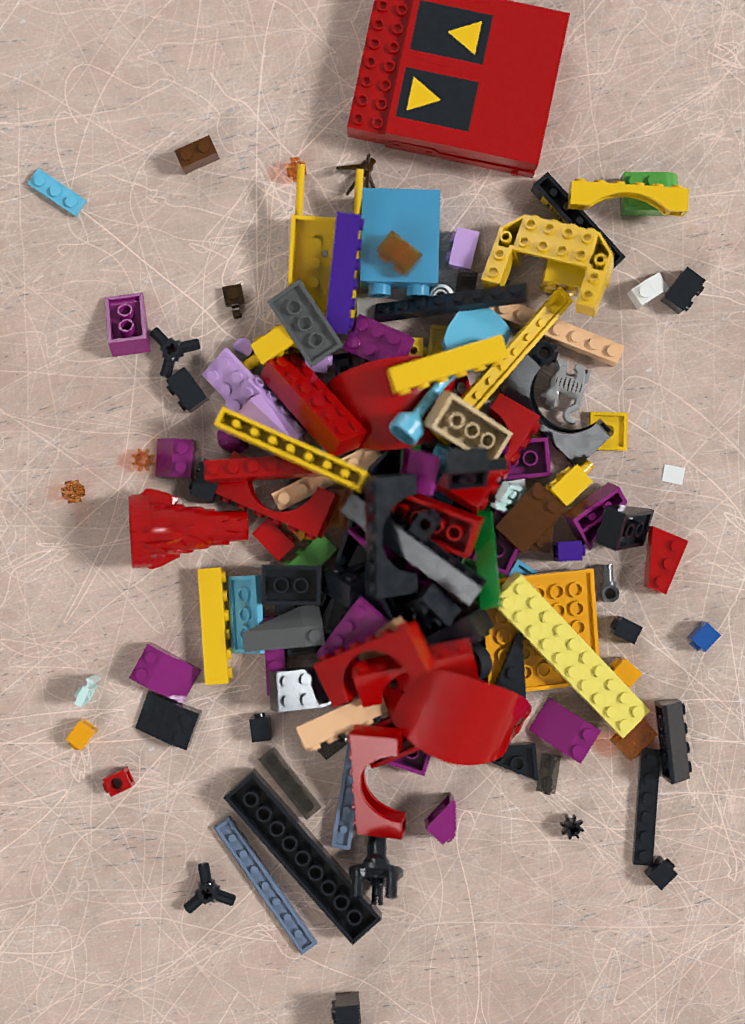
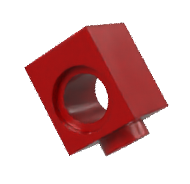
[102,766,135,797]

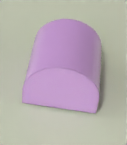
[232,338,254,359]

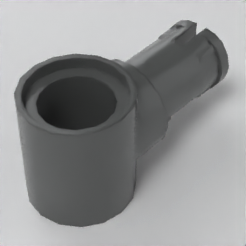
[599,564,620,602]

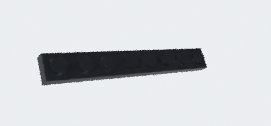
[374,283,528,322]

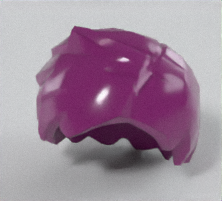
[217,430,249,453]

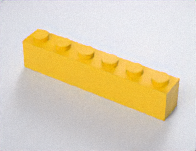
[386,334,509,396]
[197,567,233,685]

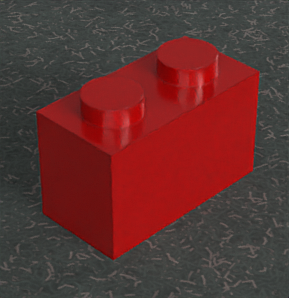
[252,518,296,561]

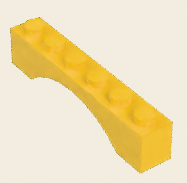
[567,178,689,217]

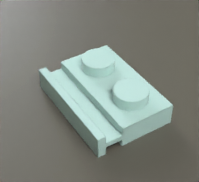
[490,481,527,512]
[74,674,102,707]

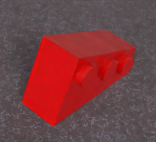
[643,526,688,594]

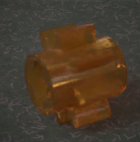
[286,157,307,182]
[132,449,156,471]
[61,480,86,504]

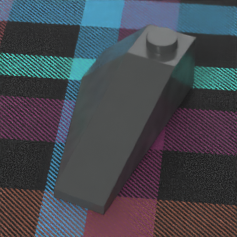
[242,605,325,652]

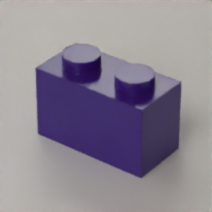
[552,541,585,562]

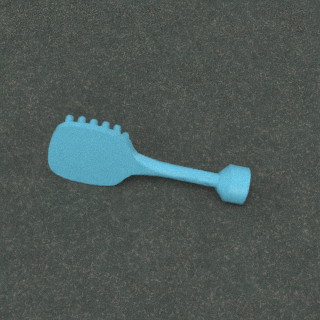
[389,308,510,446]

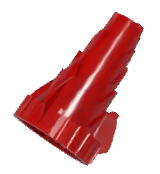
[128,488,249,569]

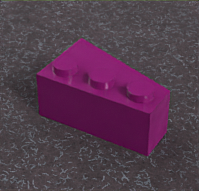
[563,482,628,550]

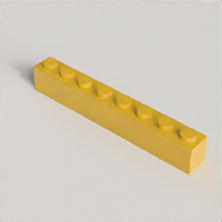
[214,406,369,494]

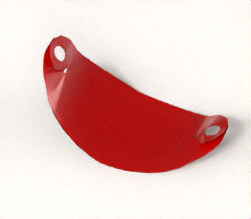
[327,355,470,450]
[382,669,532,766]

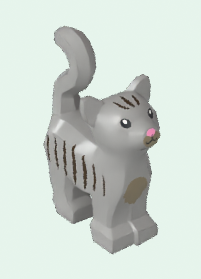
[540,359,591,425]

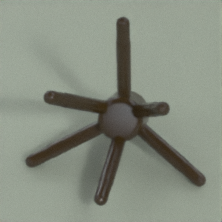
[336,153,376,195]

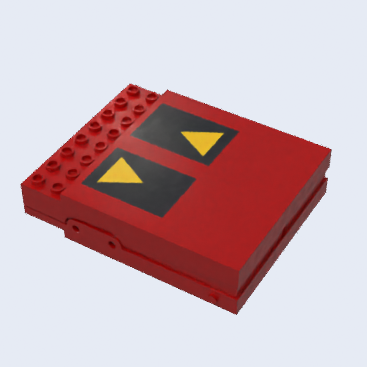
[347,0,570,178]

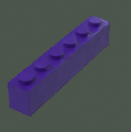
[326,212,364,334]

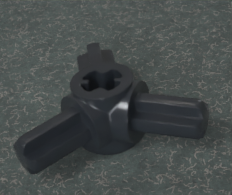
[150,327,201,378]
[184,862,236,914]

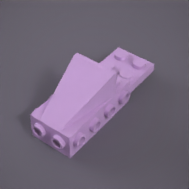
[202,348,308,456]

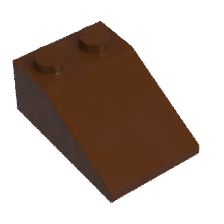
[495,482,566,555]

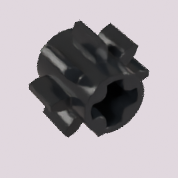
[560,814,584,840]

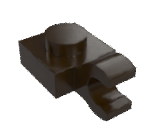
[222,283,245,319]

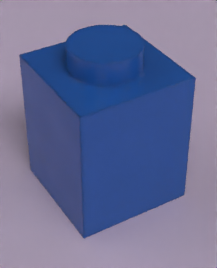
[687,621,721,652]

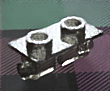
[536,753,561,795]

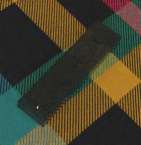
[258,747,322,820]

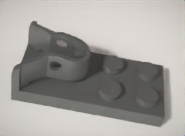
[267,279,344,367]

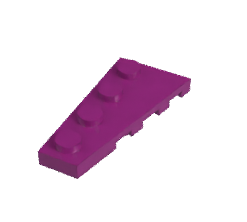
[315,596,390,657]

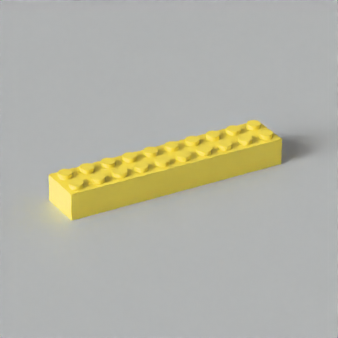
[496,572,650,738]

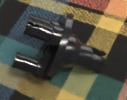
[349,836,403,905]

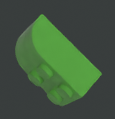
[620,172,678,216]

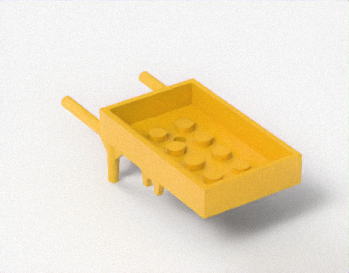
[288,164,364,333]

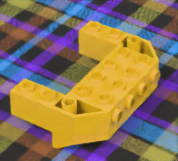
[481,215,614,317]

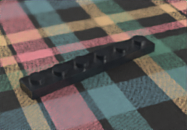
[632,748,661,866]

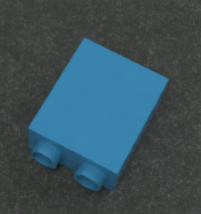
[360,188,440,299]

